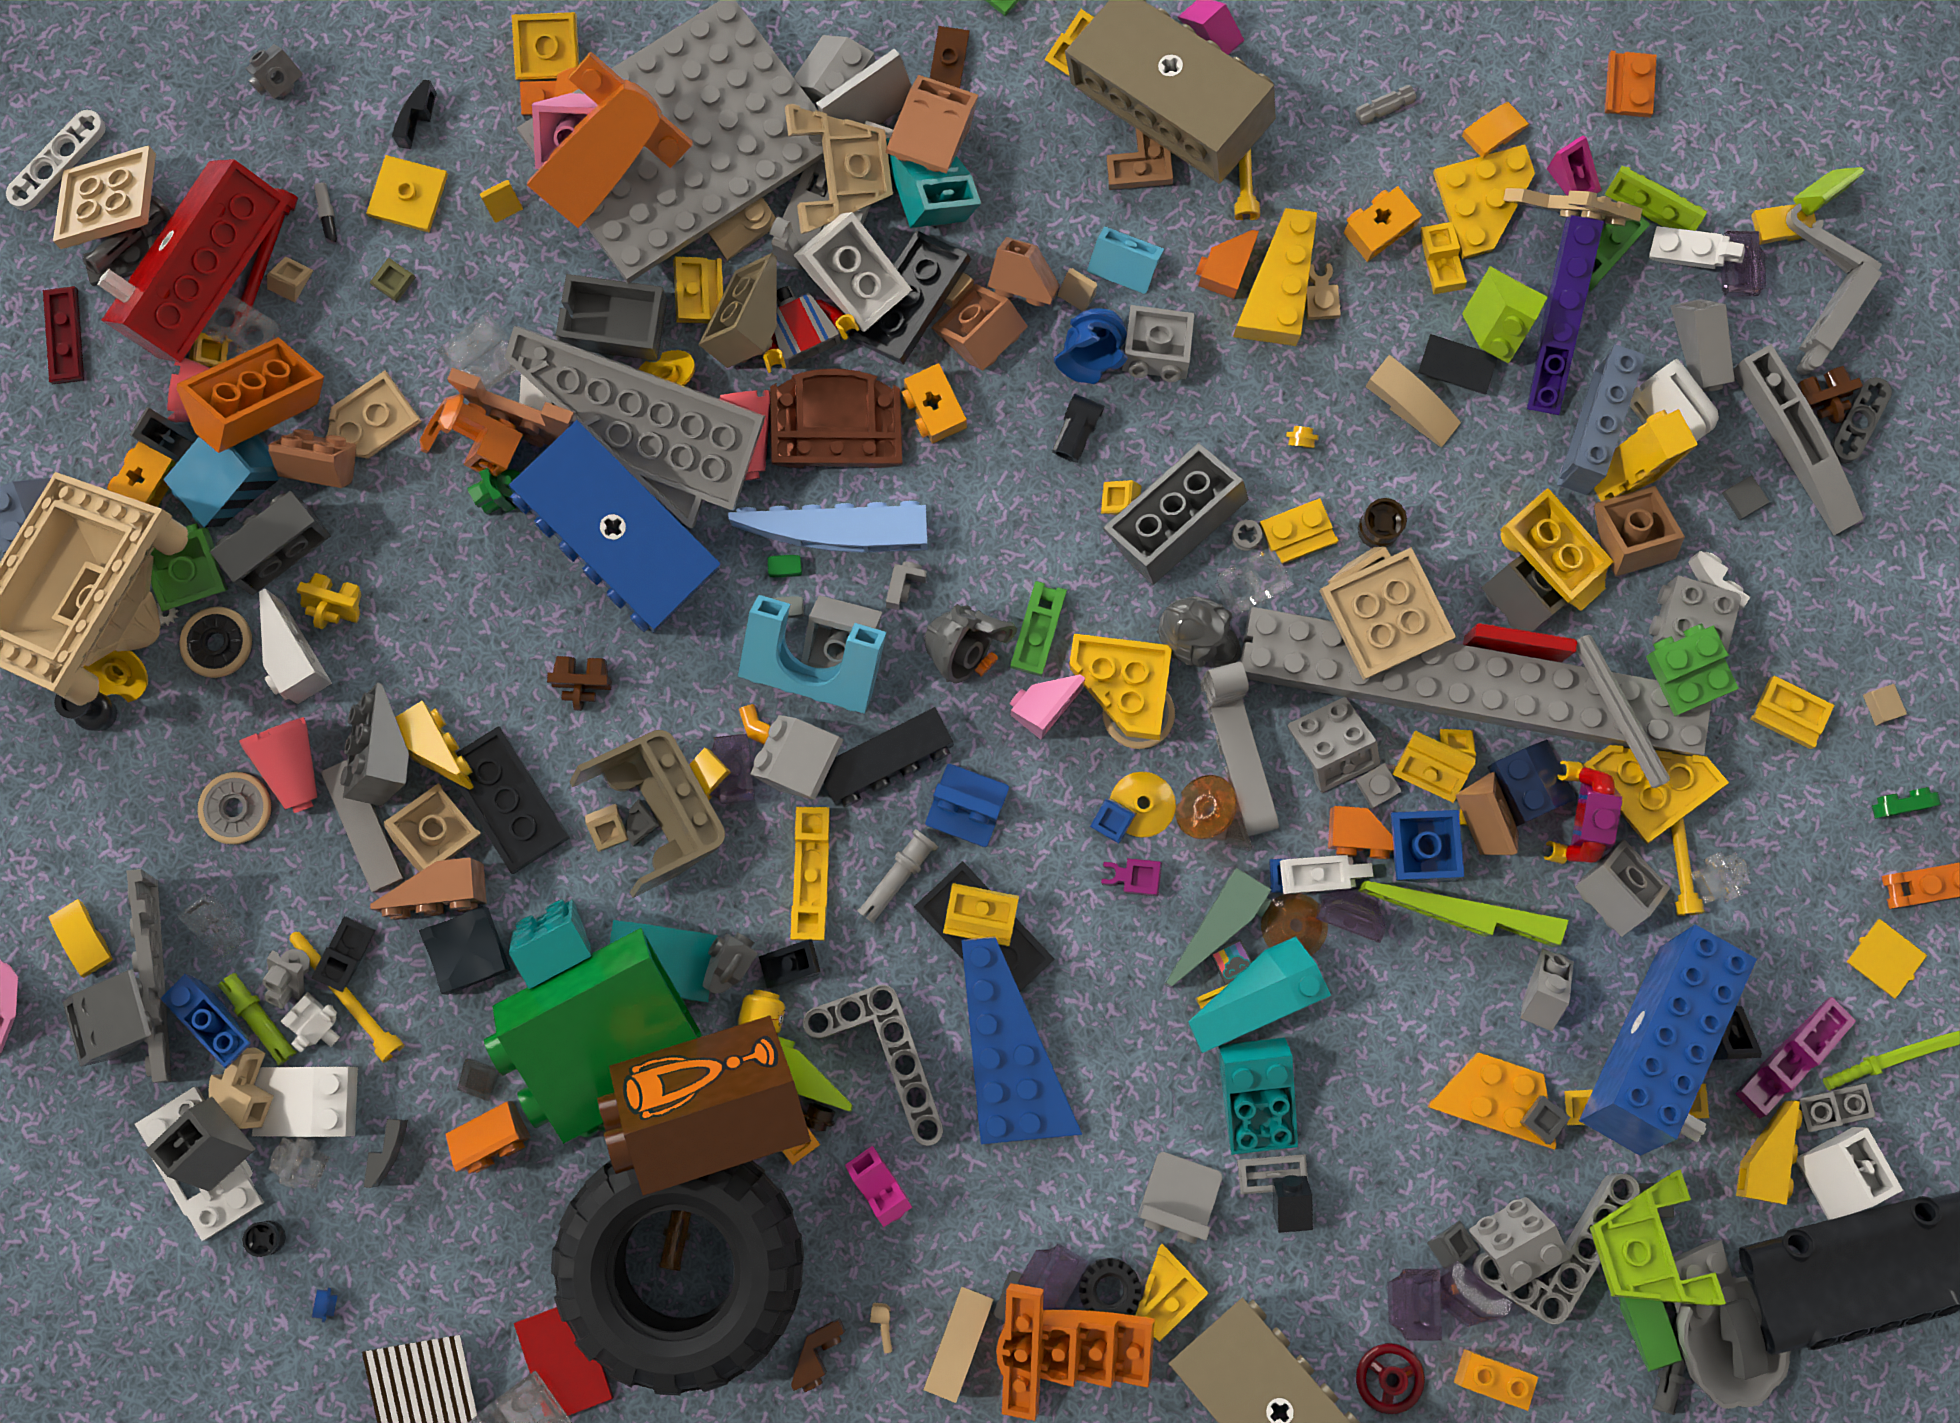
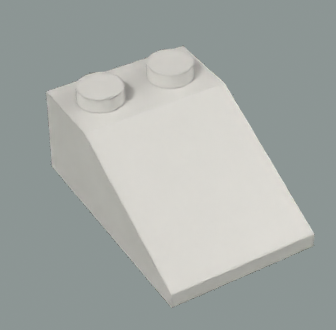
[794,212,912,332]
[259,589,332,704]
[252,1067,358,1137]

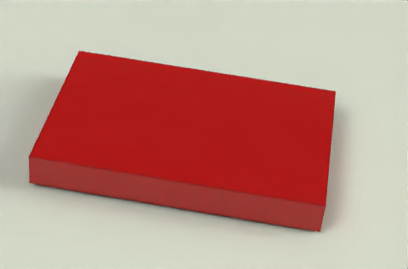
[1463,623,1577,663]
[514,1307,614,1423]

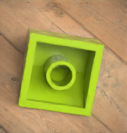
[1462,266,1548,364]

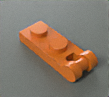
[1881,863,1960,909]

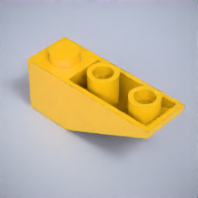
[395,701,474,790]
[1736,1101,1802,1205]

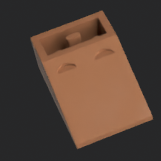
[885,75,979,174]
[370,857,487,920]

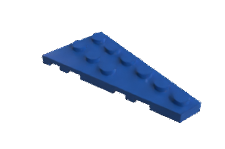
[962,936,1082,1144]

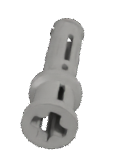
[857,829,939,924]

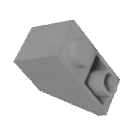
[1520,948,1574,1031]

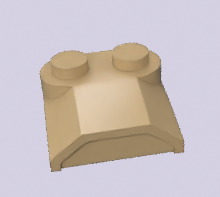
[708,198,776,261]
[384,783,481,872]

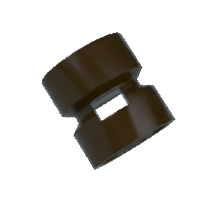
[1357,498,1407,548]

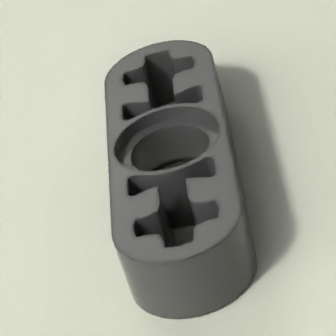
[1831,377,1892,464]

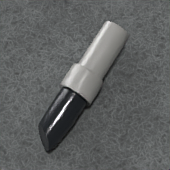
[314,183,337,242]

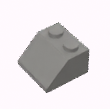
[794,35,875,103]
[801,595,882,668]
[750,715,844,800]
[1575,839,1670,937]

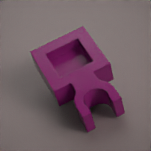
[1101,858,1162,897]

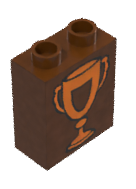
[597,1015,811,1196]

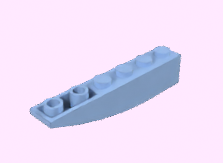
[728,501,928,553]

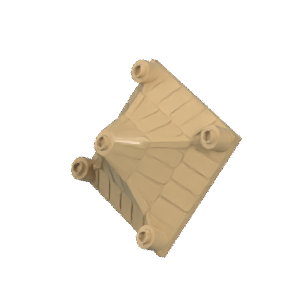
[0,472,188,706]

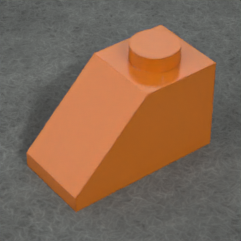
[1195,230,1259,299]

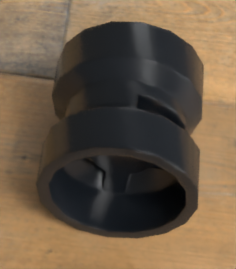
[242,1220,286,1257]

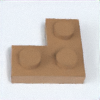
[1106,128,1173,190]

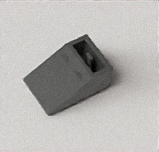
[340,683,409,806]
[63,969,153,1067]

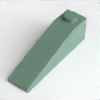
[1164,868,1272,988]

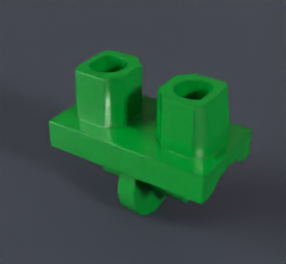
[467,468,520,515]

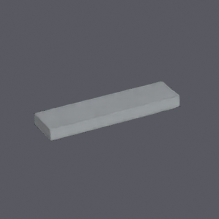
[321,759,405,893]

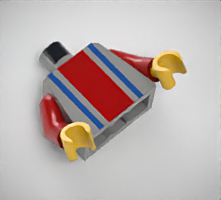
[763,286,860,373]

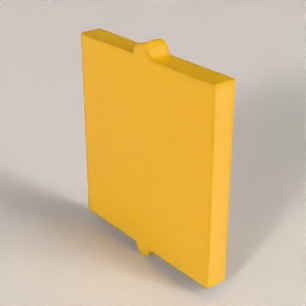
[1847,919,1927,999]

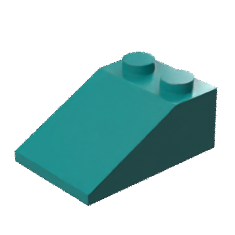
[610,920,718,1002]

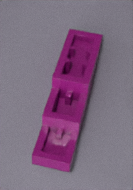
[1735,997,1856,1119]

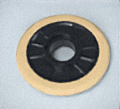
[179,607,252,678]

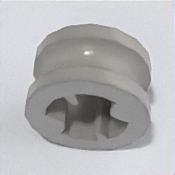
[1232,519,1262,551]

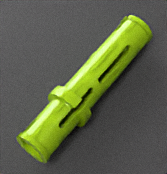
[217,972,297,1066]

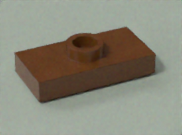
[929,26,970,88]

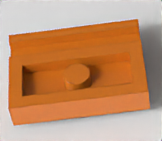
[1605,50,1657,118]

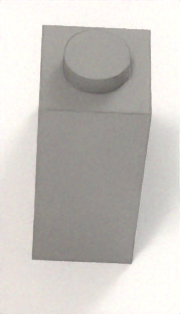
[1670,299,1734,392]

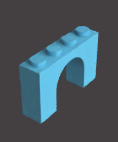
[738,595,887,714]

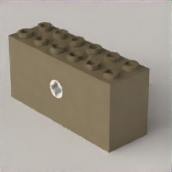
[1065,0,1276,184]
[1168,1297,1360,1423]

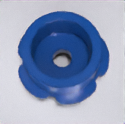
[312,1287,337,1322]

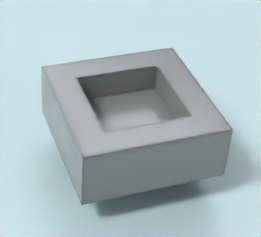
[1355,763,1402,809]

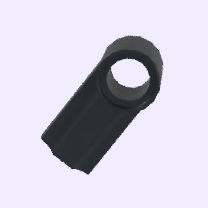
[1052,393,1105,463]

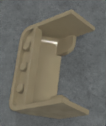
[570,730,725,898]

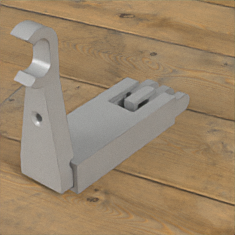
[769,158,829,270]
[1786,204,1882,375]

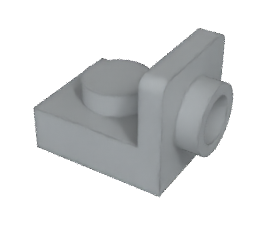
[886,562,927,610]

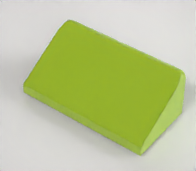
[1793,167,1865,216]

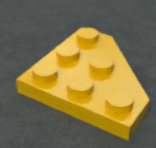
[1433,144,1535,260]
[1069,634,1172,741]
[1583,745,1729,845]

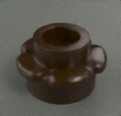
[803,1103,835,1131]

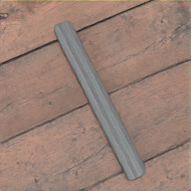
[1576,635,1670,788]

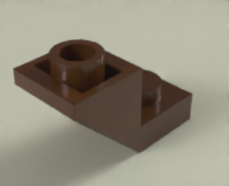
[791,1318,846,1393]

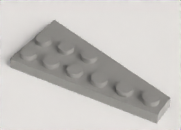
[126,869,172,1083]

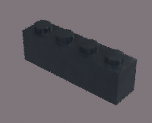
[823,707,954,807]

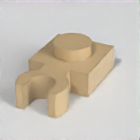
[1306,263,1341,320]

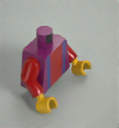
[1544,761,1622,864]

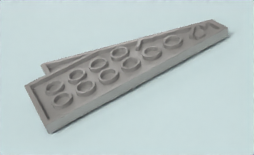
[504,326,766,528]

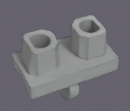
[263,949,310,1009]

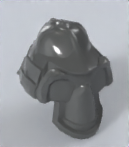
[1157,596,1241,668]
[924,604,1017,684]

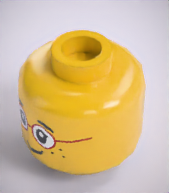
[738,990,785,1034]

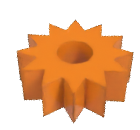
[975,652,998,677]

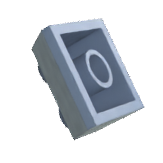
[0,478,51,554]

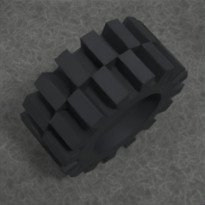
[1079,1258,1142,1315]

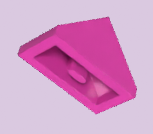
[1178,0,1244,55]
[1547,135,1601,196]

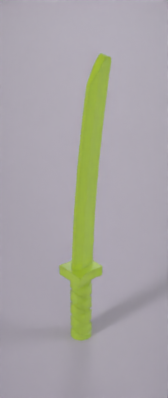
[1823,1030,1960,1091]

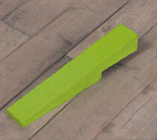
[1358,881,1569,947]

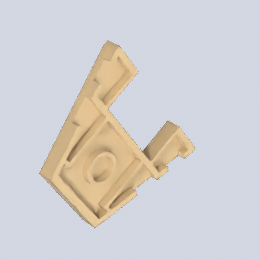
[785,104,893,234]
[1503,188,1642,226]

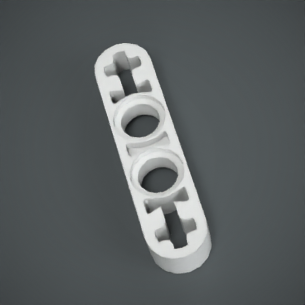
[6,110,106,211]

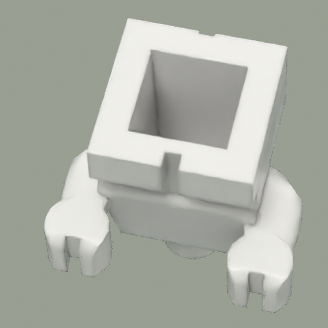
[281,992,340,1052]

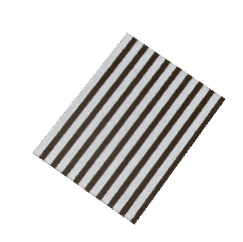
[362,1335,479,1423]

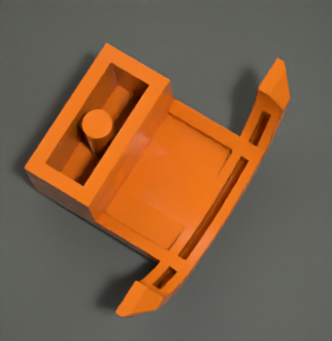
[419,393,523,476]

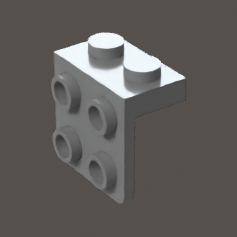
[1649,575,1741,652]
[1137,1152,1222,1244]
[1469,1197,1570,1292]

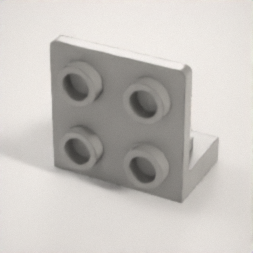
[1288,697,1381,793]

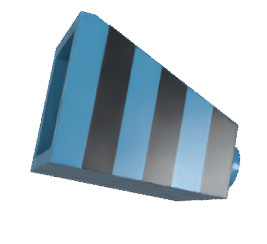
[163,434,281,528]

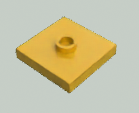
[511,12,579,81]
[366,155,448,233]

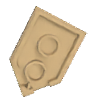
[327,370,422,459]

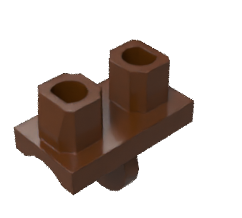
[1797,366,1863,424]
[547,656,612,711]

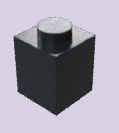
[1272,1175,1313,1233]

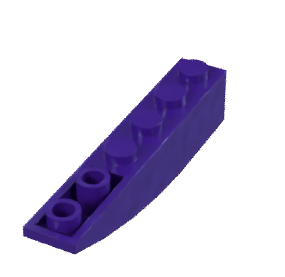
[1527,215,1604,415]

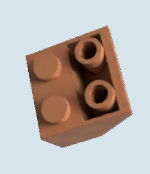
[988,237,1060,306]
[268,429,356,488]

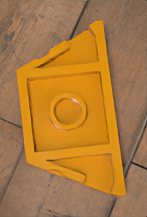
[1428,1052,1556,1150]

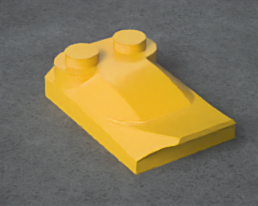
[1500,488,1614,611]

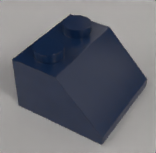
[1488,739,1577,826]

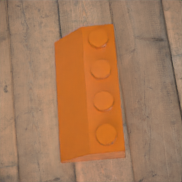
[176,337,325,453]

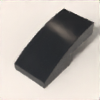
[392,80,437,149]
[311,916,376,992]

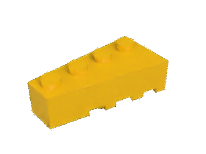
[1233,208,1317,346]

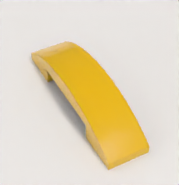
[790,807,830,941]

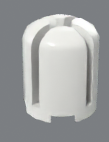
[1629,359,1719,441]

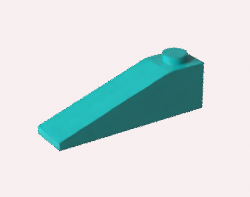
[1188,936,1331,1053]

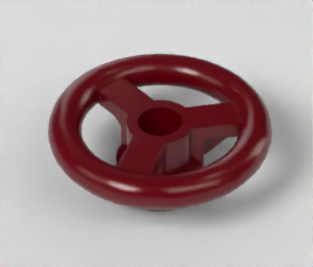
[1356,1343,1425,1414]

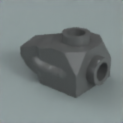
[702,932,758,994]

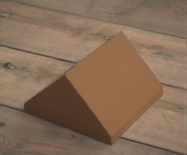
[1455,772,1519,855]

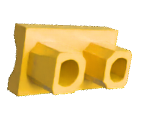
[296,573,361,629]

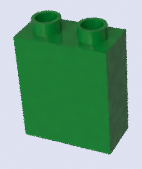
[484,928,703,1144]

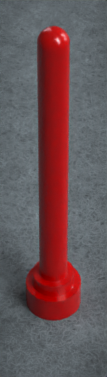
[230,188,298,337]

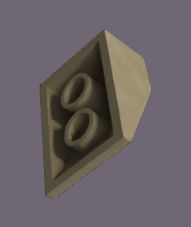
[698,253,777,368]

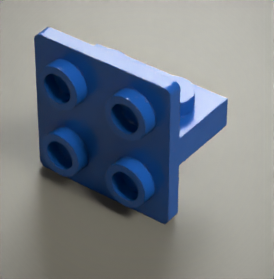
[925,764,1009,848]

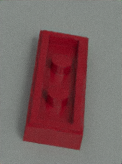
[43,286,84,385]

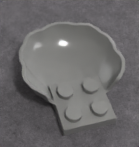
[1673,1240,1791,1409]

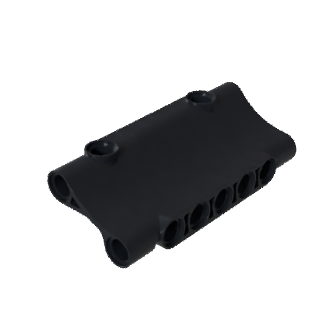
[1739,1191,1960,1356]

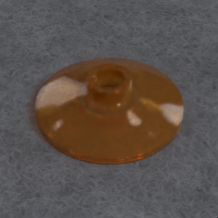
[1175,775,1237,840]
[1261,893,1328,956]

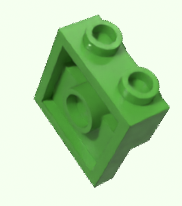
[150,523,228,612]
[1646,623,1739,716]

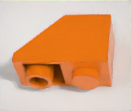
[1328,806,1394,859]

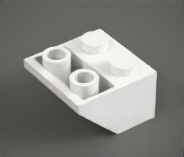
[1796,1127,1903,1220]

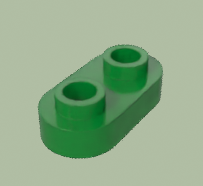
[1871,787,1941,819]

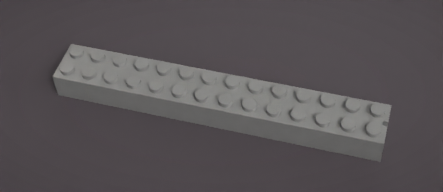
[1240,607,1711,756]

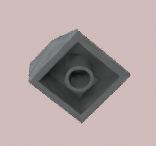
[1481,555,1568,632]

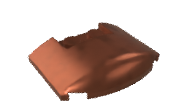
[770,369,902,469]

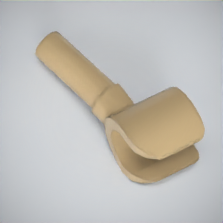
[870,1303,892,1353]

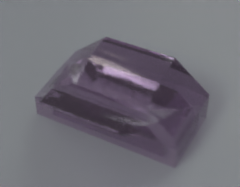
[1721,231,1766,297]
[710,733,755,804]
[1316,887,1385,943]
[1018,1243,1088,1310]
[1437,1261,1513,1327]
[1387,1268,1442,1341]

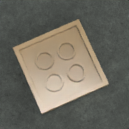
[53,145,156,249]
[1320,547,1456,681]

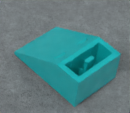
[886,138,981,228]
[509,899,591,989]
[1218,1037,1298,1155]

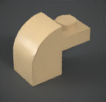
[209,1048,274,1129]

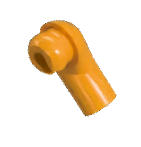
[739,704,770,745]

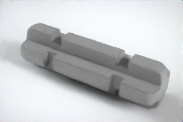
[1355,85,1416,125]

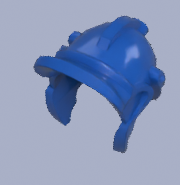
[1054,308,1128,384]

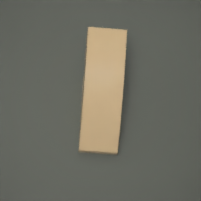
[1366,355,1461,448]
[923,1286,993,1403]

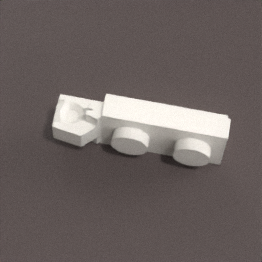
[1649,226,1745,269]
[1280,855,1373,894]

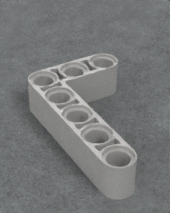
[1200,661,1279,837]
[803,984,943,1146]
[1473,1173,1640,1324]

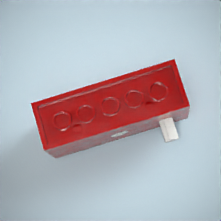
[97,159,290,363]

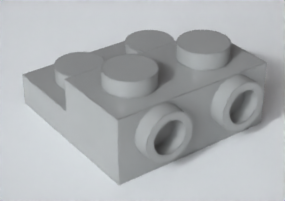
[1122,305,1194,382]

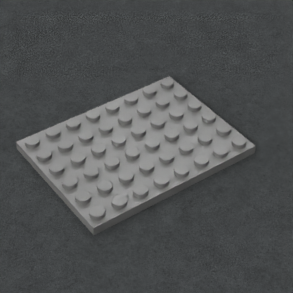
[517,0,824,283]

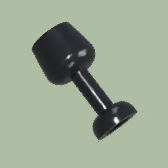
[54,692,117,731]

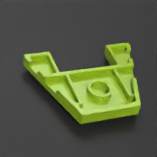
[1590,1169,1726,1307]

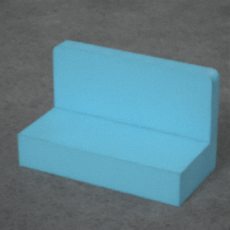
[1087,226,1164,294]

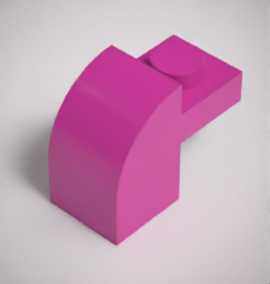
[845,1146,912,1227]

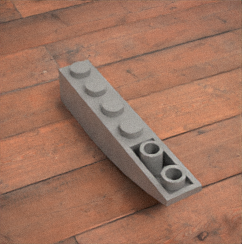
[1733,344,1864,536]

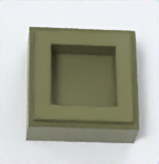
[369,257,416,303]

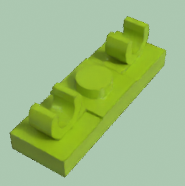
[1604,165,1707,231]

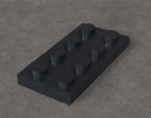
[849,230,972,365]
[455,726,570,874]
[914,861,1055,992]

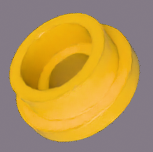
[1286,426,1319,448]

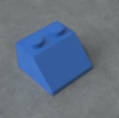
[1391,810,1464,883]

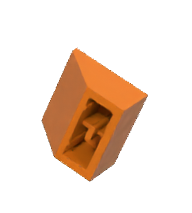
[446,1101,531,1174]

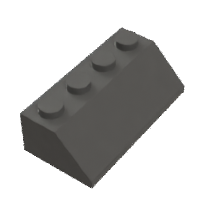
[1103,443,1249,585]

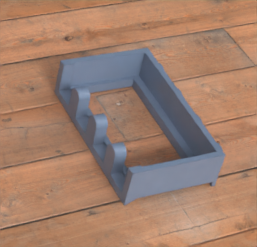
[1557,344,1646,495]

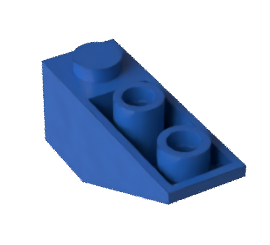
[160,974,251,1069]

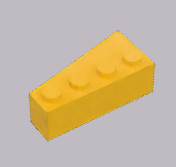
[1594,409,1698,501]

